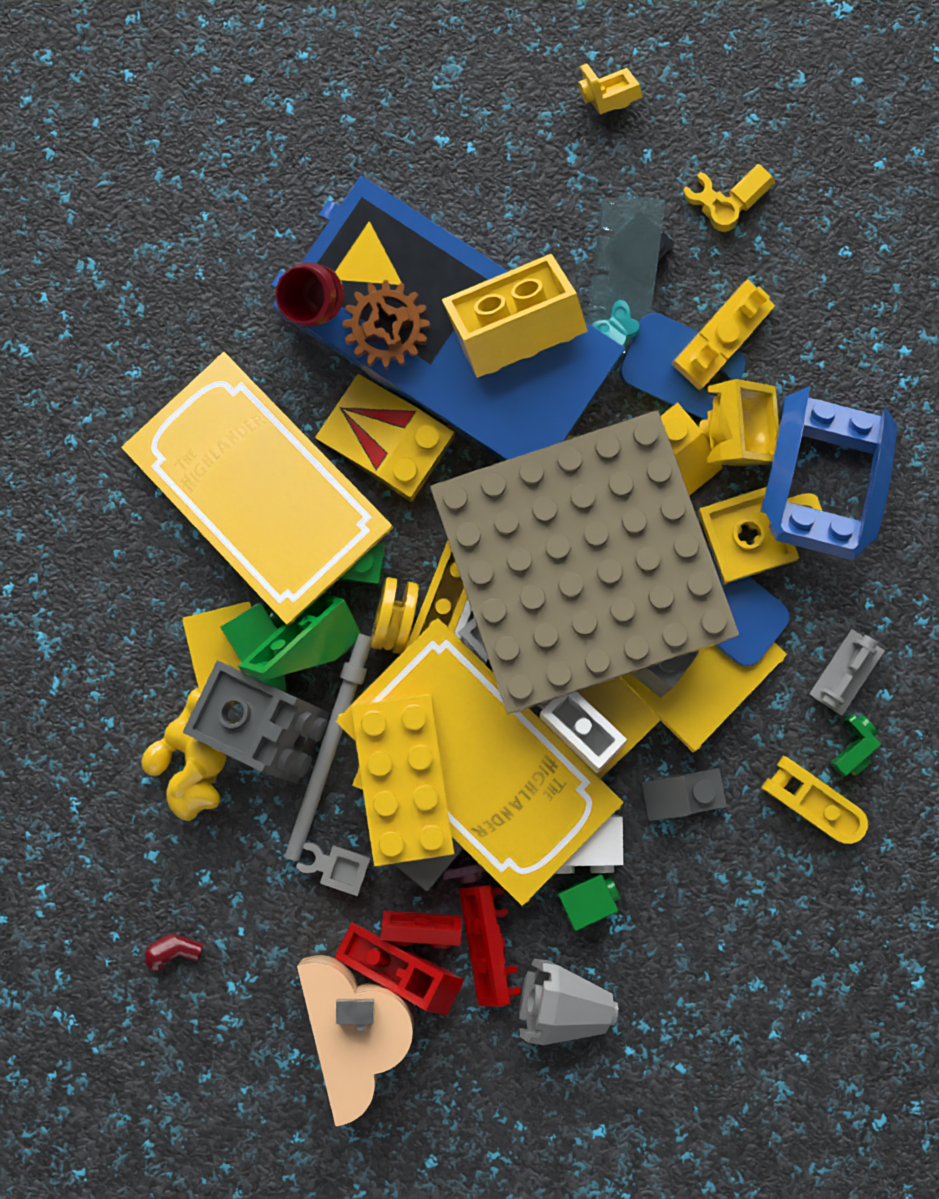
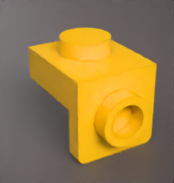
[578,64,643,115]

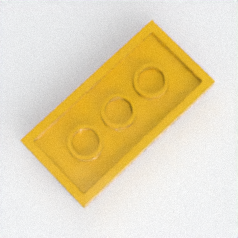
[351,694,454,867]

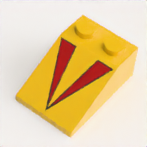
[315,374,455,502]

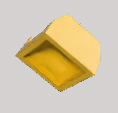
[699,379,779,466]

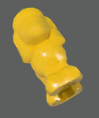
[141,688,238,821]

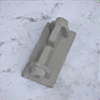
[809,629,885,716]

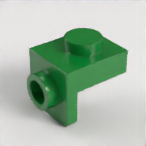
[829,715,881,776]

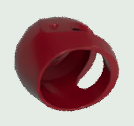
[275,262,345,327]

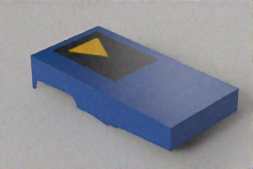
[270,175,625,462]

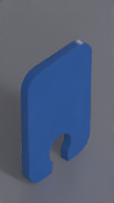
[619,313,745,420]
[707,546,789,667]

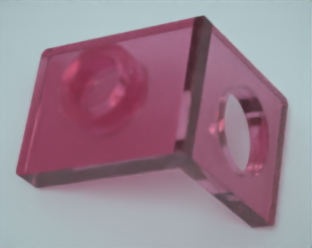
[442,862,486,883]

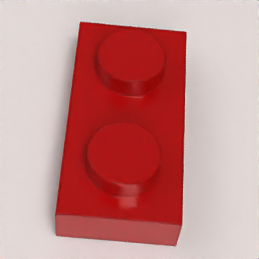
[381,910,462,949]

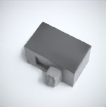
[336,998,374,1031]

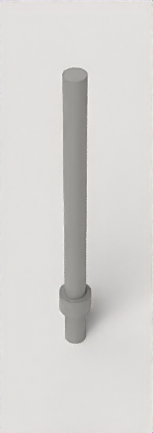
[284,633,372,861]

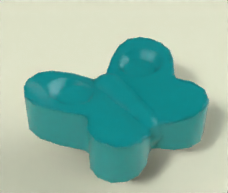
[592,300,641,347]

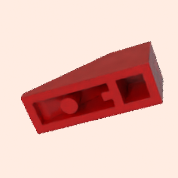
[334,922,464,1016]

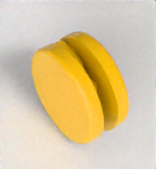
[371,577,419,654]

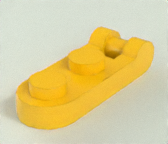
[761,756,868,844]

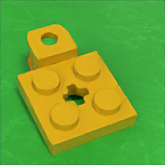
[697,487,822,585]

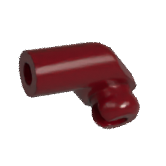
[145,934,204,971]

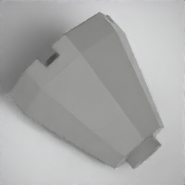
[519,958,618,1045]

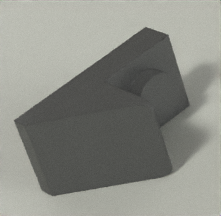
[641,768,727,821]

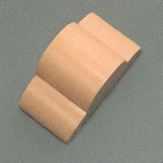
[297,955,414,1126]

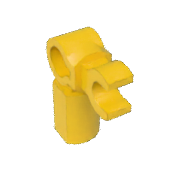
[683,164,775,232]

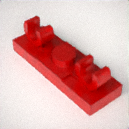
[459,885,521,1007]

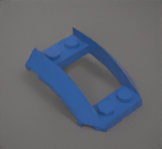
[760,386,898,560]

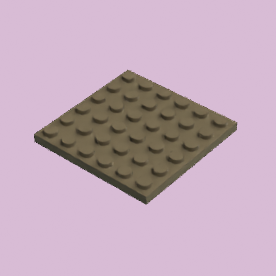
[430,410,739,715]

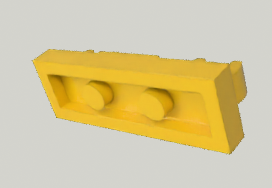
[671,279,775,390]

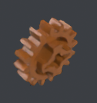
[342,280,430,370]

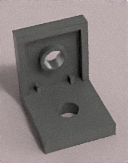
[182,660,331,783]

